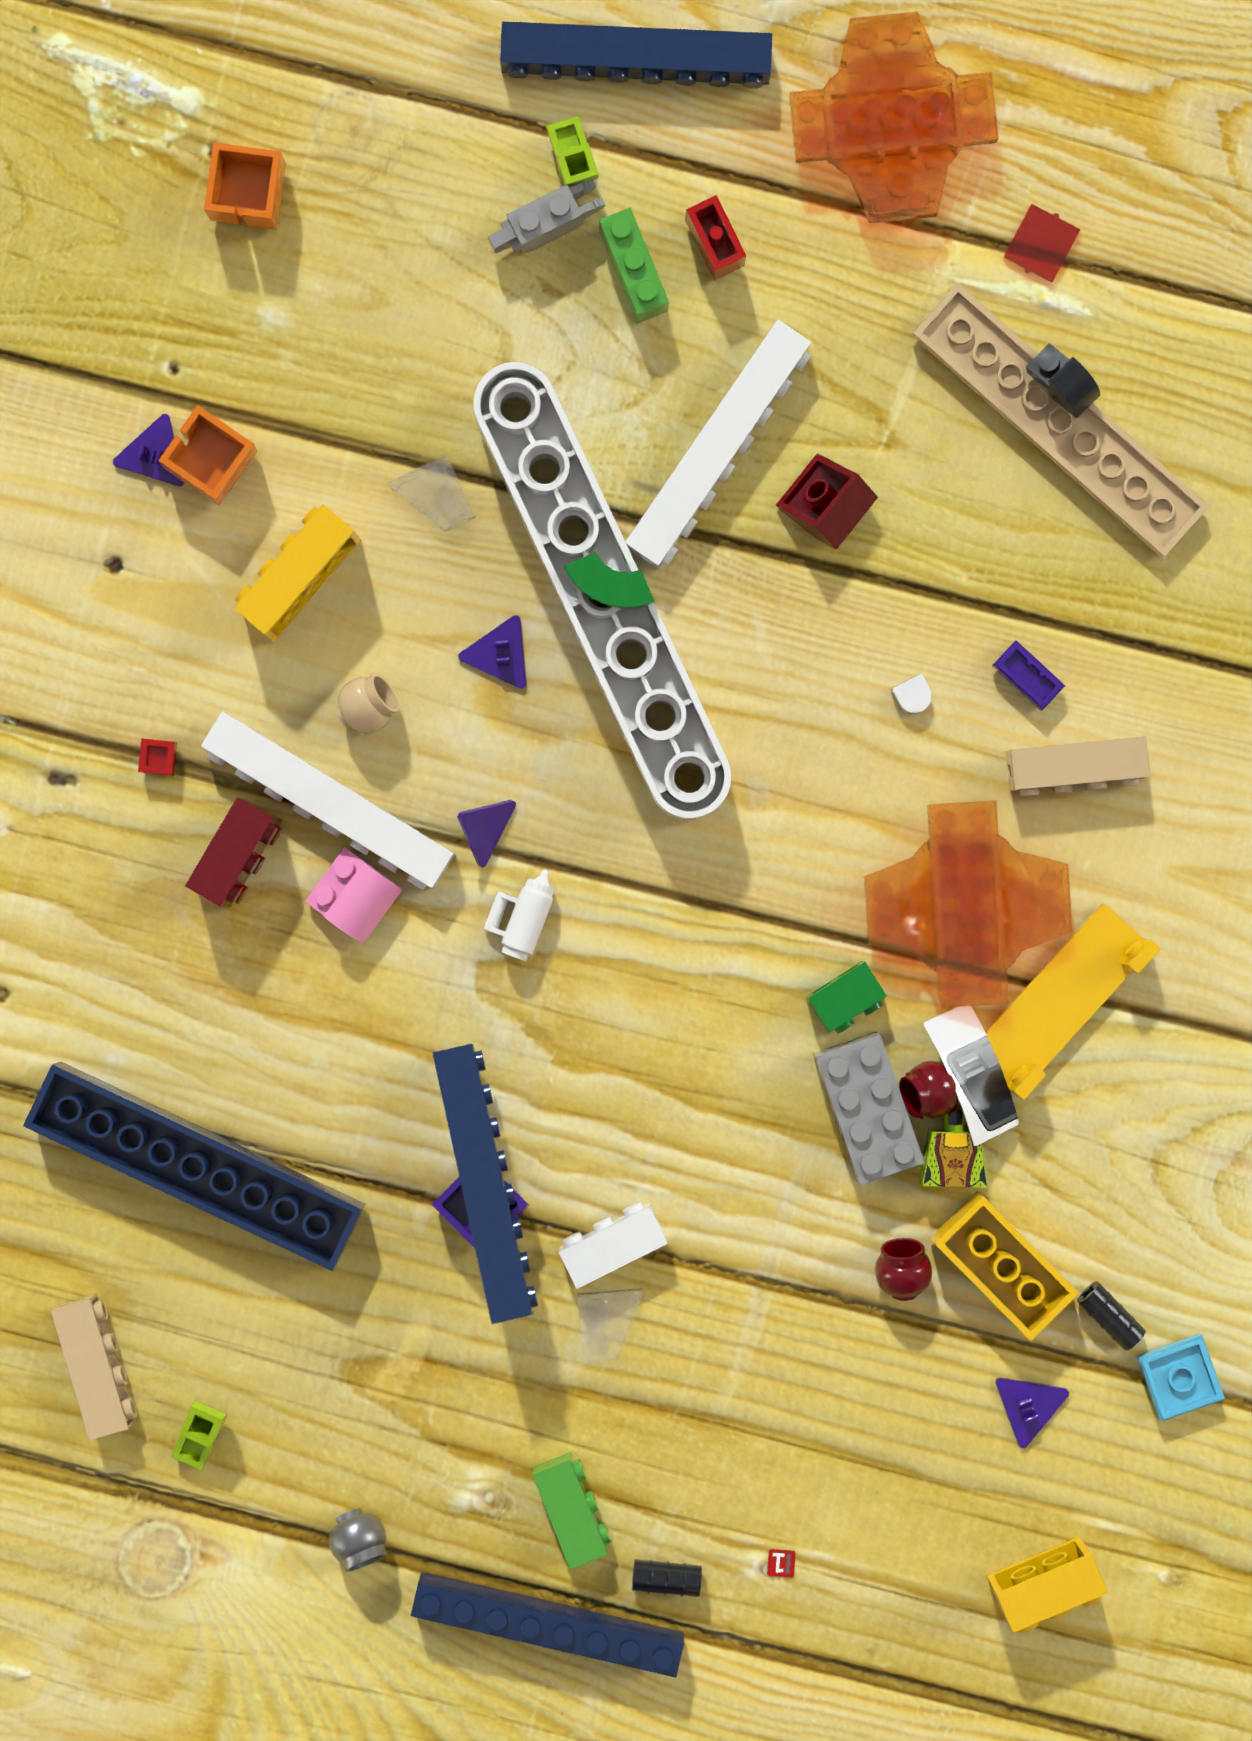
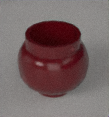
[899,1060,958,1119]
[875,1238,933,1301]

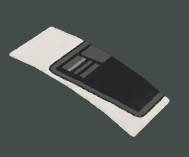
[924,1002,1019,1146]

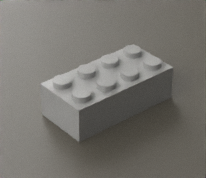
[813,1032,925,1185]

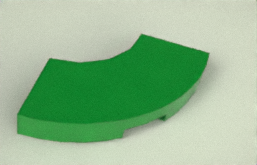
[564,552,655,609]

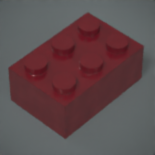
[185,797,282,907]

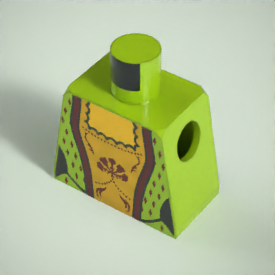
[919,1110,987,1188]

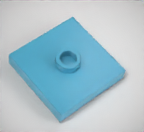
[1137,1333,1225,1422]

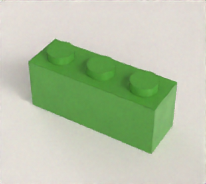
[599,207,669,324]
[532,1452,612,1570]

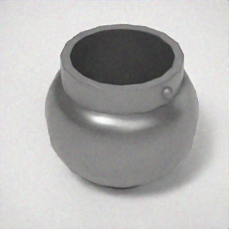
[328,1508,387,1572]

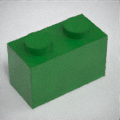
[806,961,887,1034]

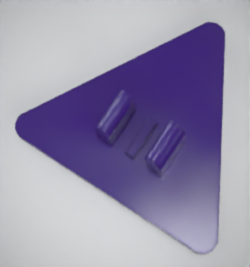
[113,414,184,487]
[458,615,526,689]
[458,800,516,868]
[995,1377,1069,1448]

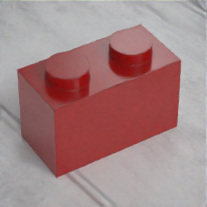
[685,195,746,281]

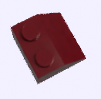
[776,453,878,550]

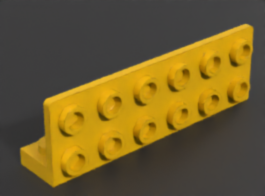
[985,904,1161,1100]

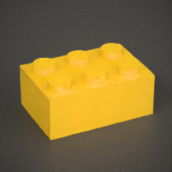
[987,1537,1108,1633]

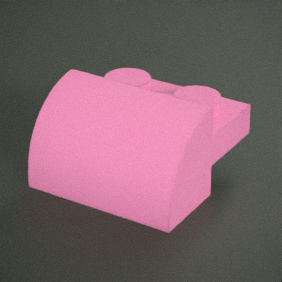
[305,847,403,944]

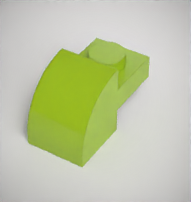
[546,116,599,188]
[171,1400,227,1471]

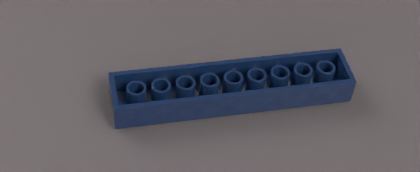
[23,1062,365,1271]

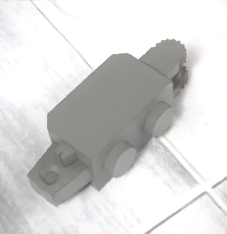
[488,180,606,254]

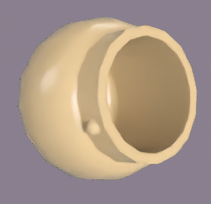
[337,674,399,734]

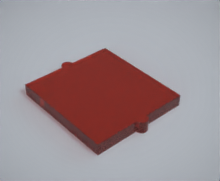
[1003,204,1080,282]

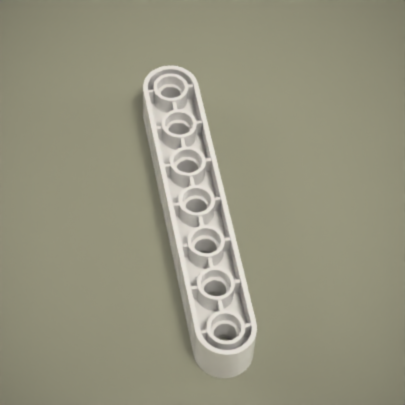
[474,362,731,820]

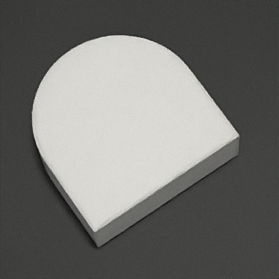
[891,674,932,714]

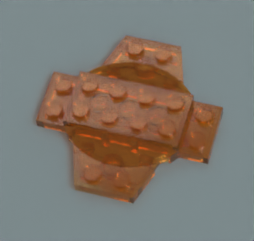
[789,11,999,223]
[864,800,1072,1008]

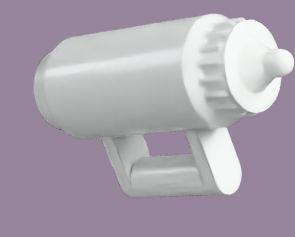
[484,870,555,961]

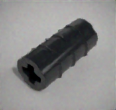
[1077,1281,1146,1351]
[632,1559,702,1597]

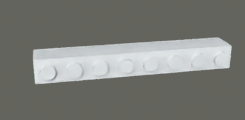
[626,320,812,570]
[201,711,455,890]

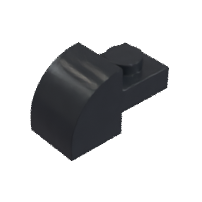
[1026,343,1101,419]

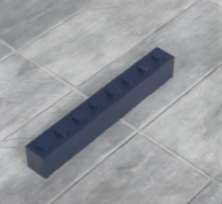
[500,21,773,89]
[432,1043,538,1324]
[410,1571,684,1678]

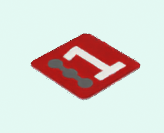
[767,1549,796,1577]

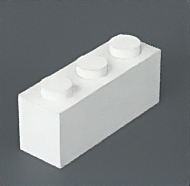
[559,1202,668,1289]

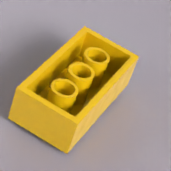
[234,504,361,642]
[930,1191,1079,1341]

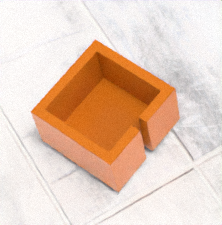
[204,142,286,230]
[158,405,257,506]

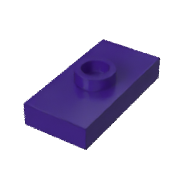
[992,640,1066,711]

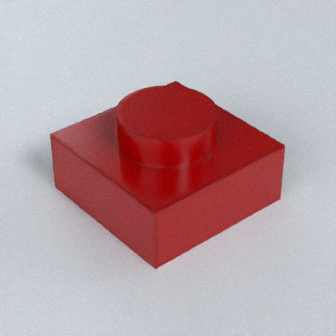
[138,738,177,776]

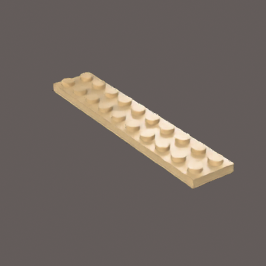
[912,283,1210,558]

